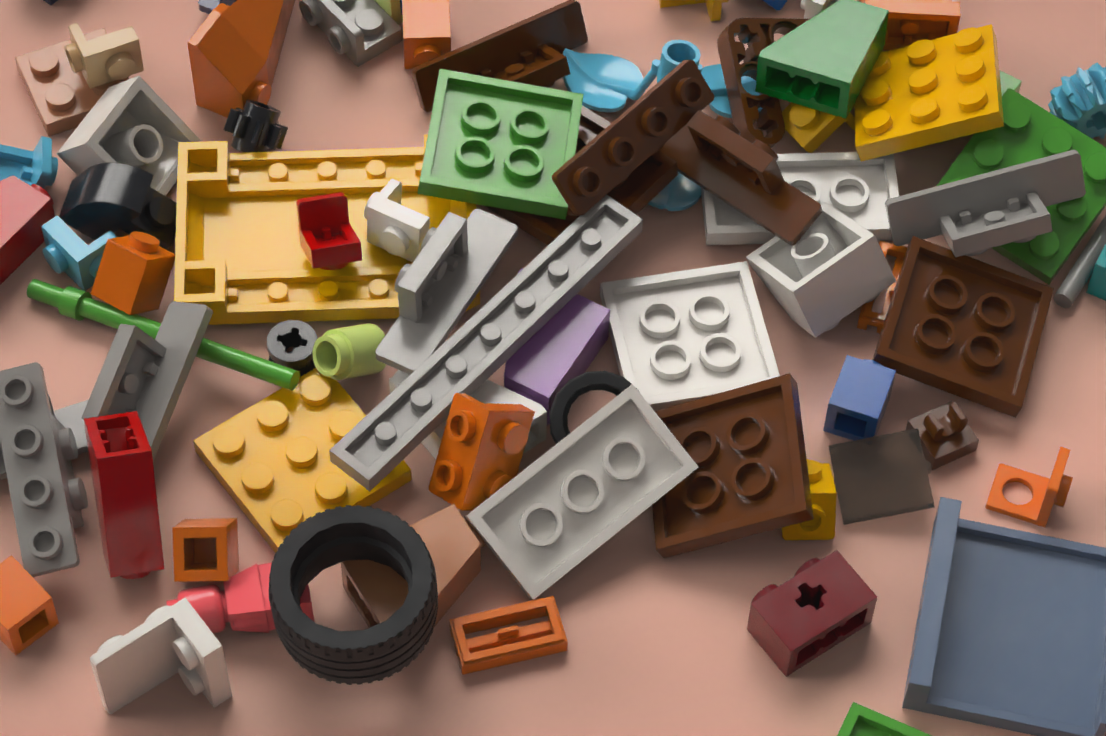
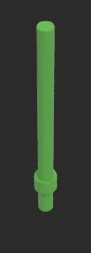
[27,279,300,390]

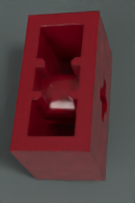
[747,550,877,677]

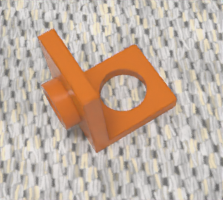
[985,447,1073,528]

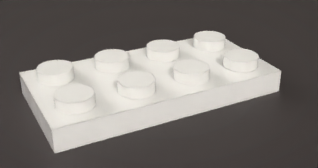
[701,152,900,245]
[465,384,698,601]

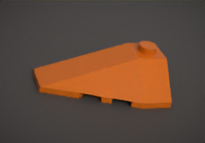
[187,0,295,118]

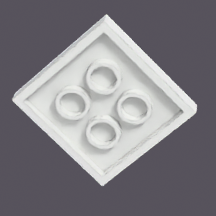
[600,261,780,411]

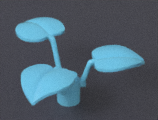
[563,40,762,211]

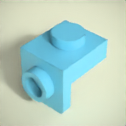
[0,136,58,189]
[41,215,117,291]

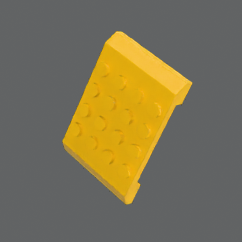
[174,134,480,325]

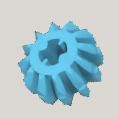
[1048,62,1106,140]

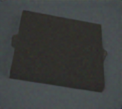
[828,428,935,525]

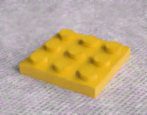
[855,24,1004,162]
[193,368,412,553]

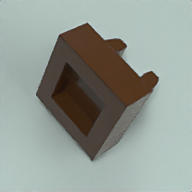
[905,401,979,470]

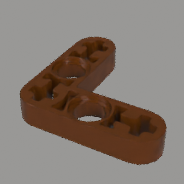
[717,18,809,148]

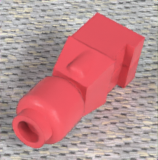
[166,562,315,633]

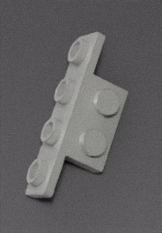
[885,150,1086,257]
[375,208,518,375]
[81,301,213,461]
[0,362,88,577]

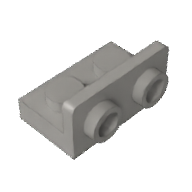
[299,0,403,67]

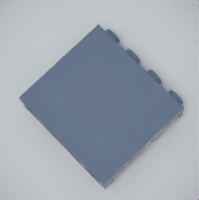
[902,497,1106,736]

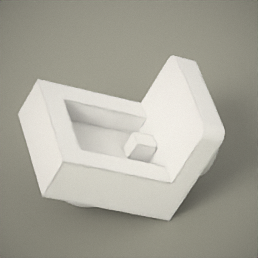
[364,178,430,262]

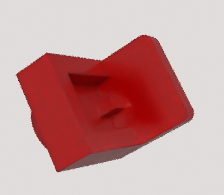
[296,192,362,270]

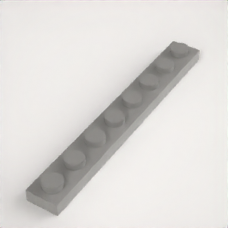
[329,195,643,491]

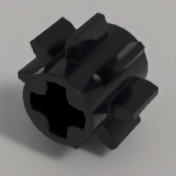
[223,99,288,152]

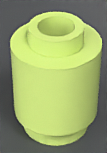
[312,323,386,380]

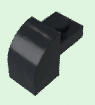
[59,163,177,249]

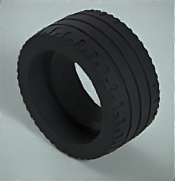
[269,505,438,685]

